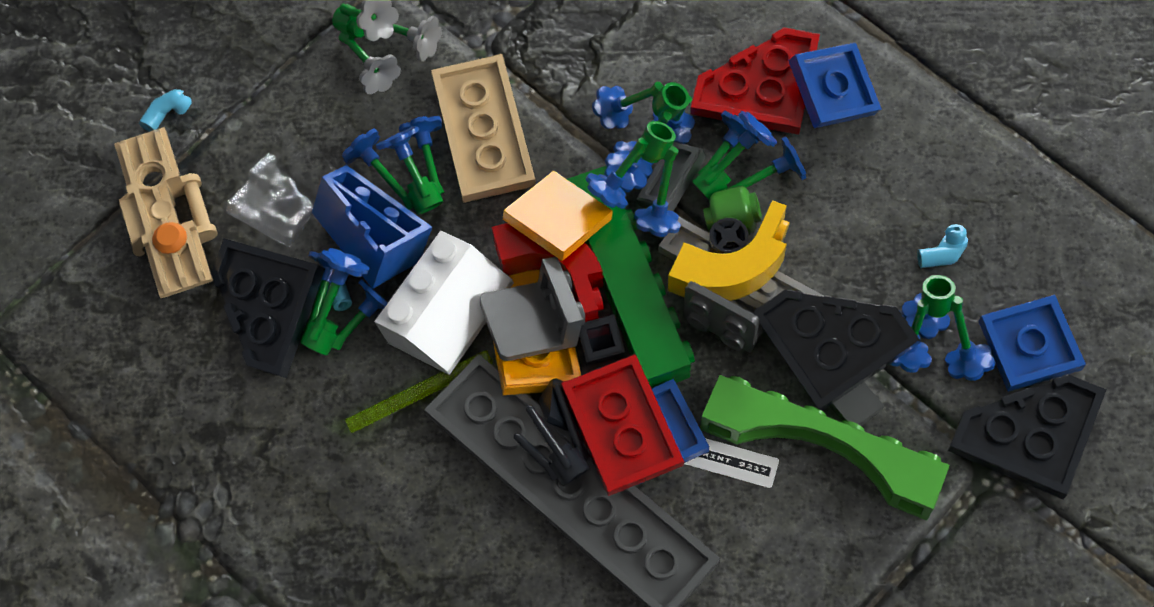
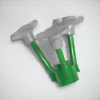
[332,0,442,94]

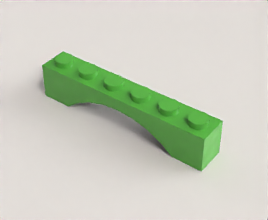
[700,375,950,520]

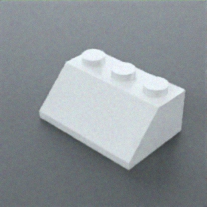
[375,231,514,375]

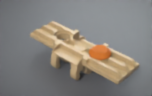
[114,127,217,298]

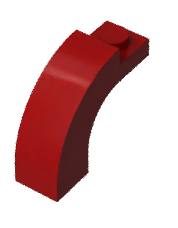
[492,223,604,322]

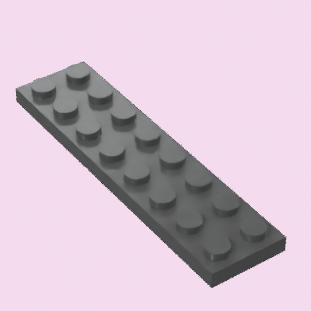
[424,354,720,607]

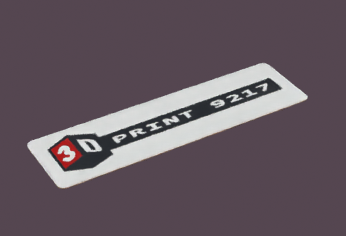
[684,438,779,488]

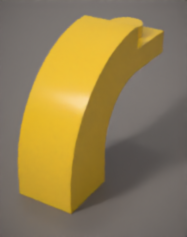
[668,200,790,301]

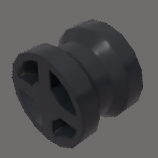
[708,218,748,254]

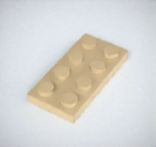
[431,54,536,203]

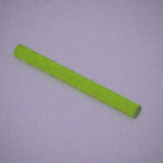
[345,350,493,434]

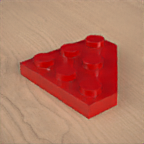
[690,28,820,135]

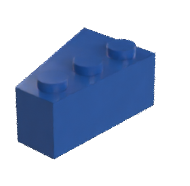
[311,165,432,289]

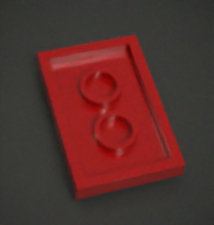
[561,354,684,496]

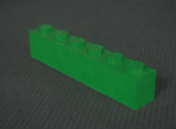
[567,166,695,389]

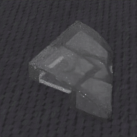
[226,153,313,248]

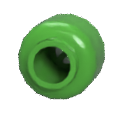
[704,186,762,235]

